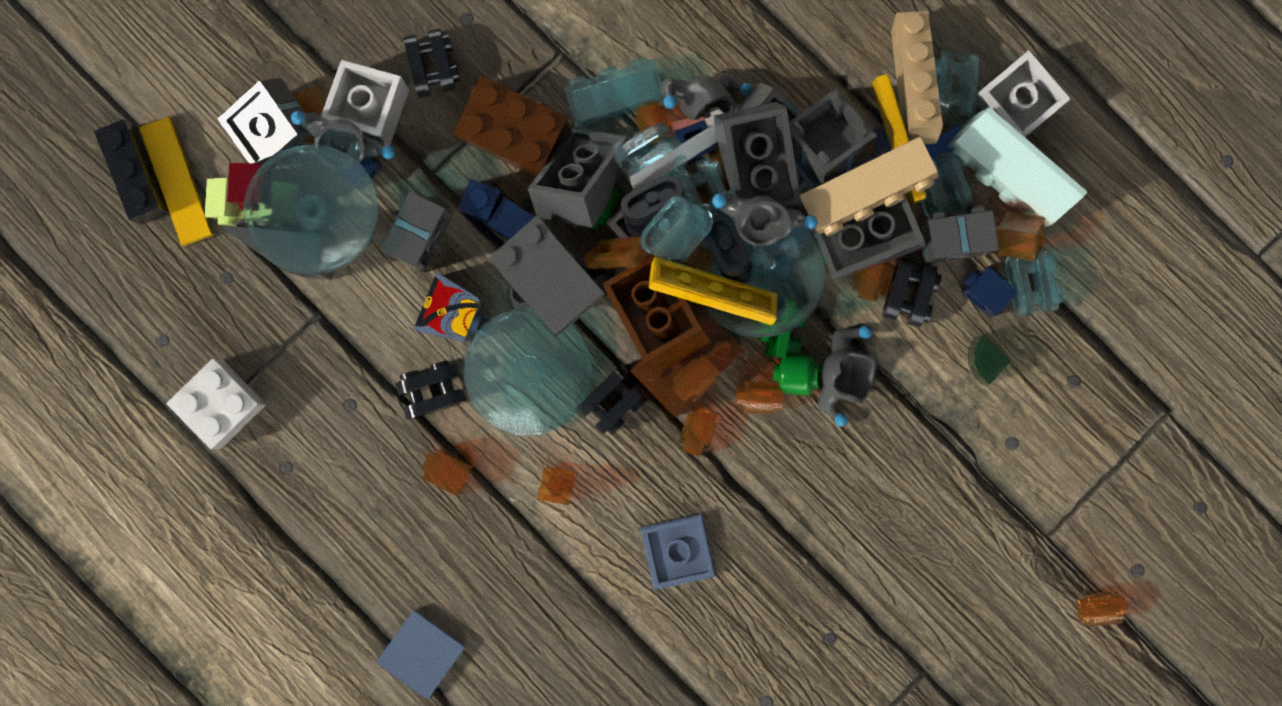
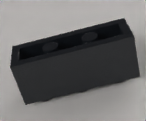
[94,119,169,224]

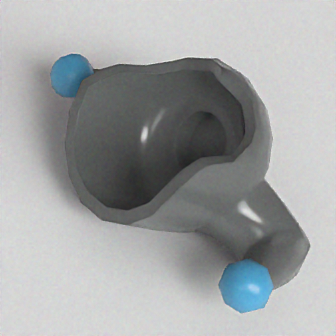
[660,72,753,120]
[291,111,395,169]
[712,192,818,247]
[818,325,876,427]

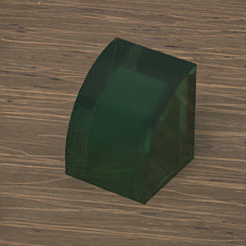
[968,335,1011,385]

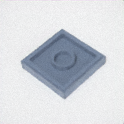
[640,513,716,591]
[376,609,466,700]

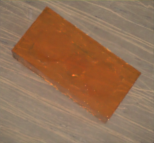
[583,236,653,270]

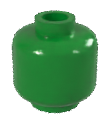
[773,354,821,396]

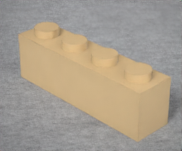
[891,11,943,144]
[800,136,938,236]

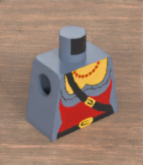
[414,273,495,342]

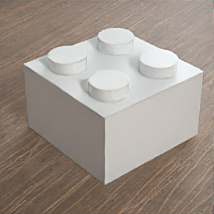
[972,50,1070,137]
[321,60,409,145]
[166,358,267,450]

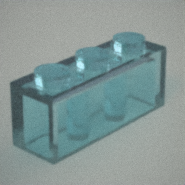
[563,57,664,129]

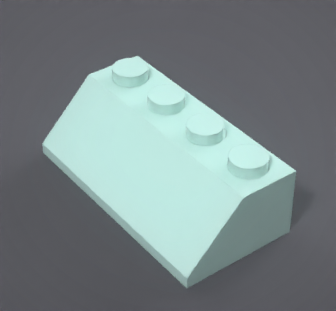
[946,107,1087,228]

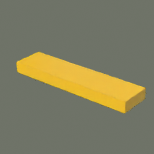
[871,74,926,205]
[139,116,214,247]
[649,257,778,325]

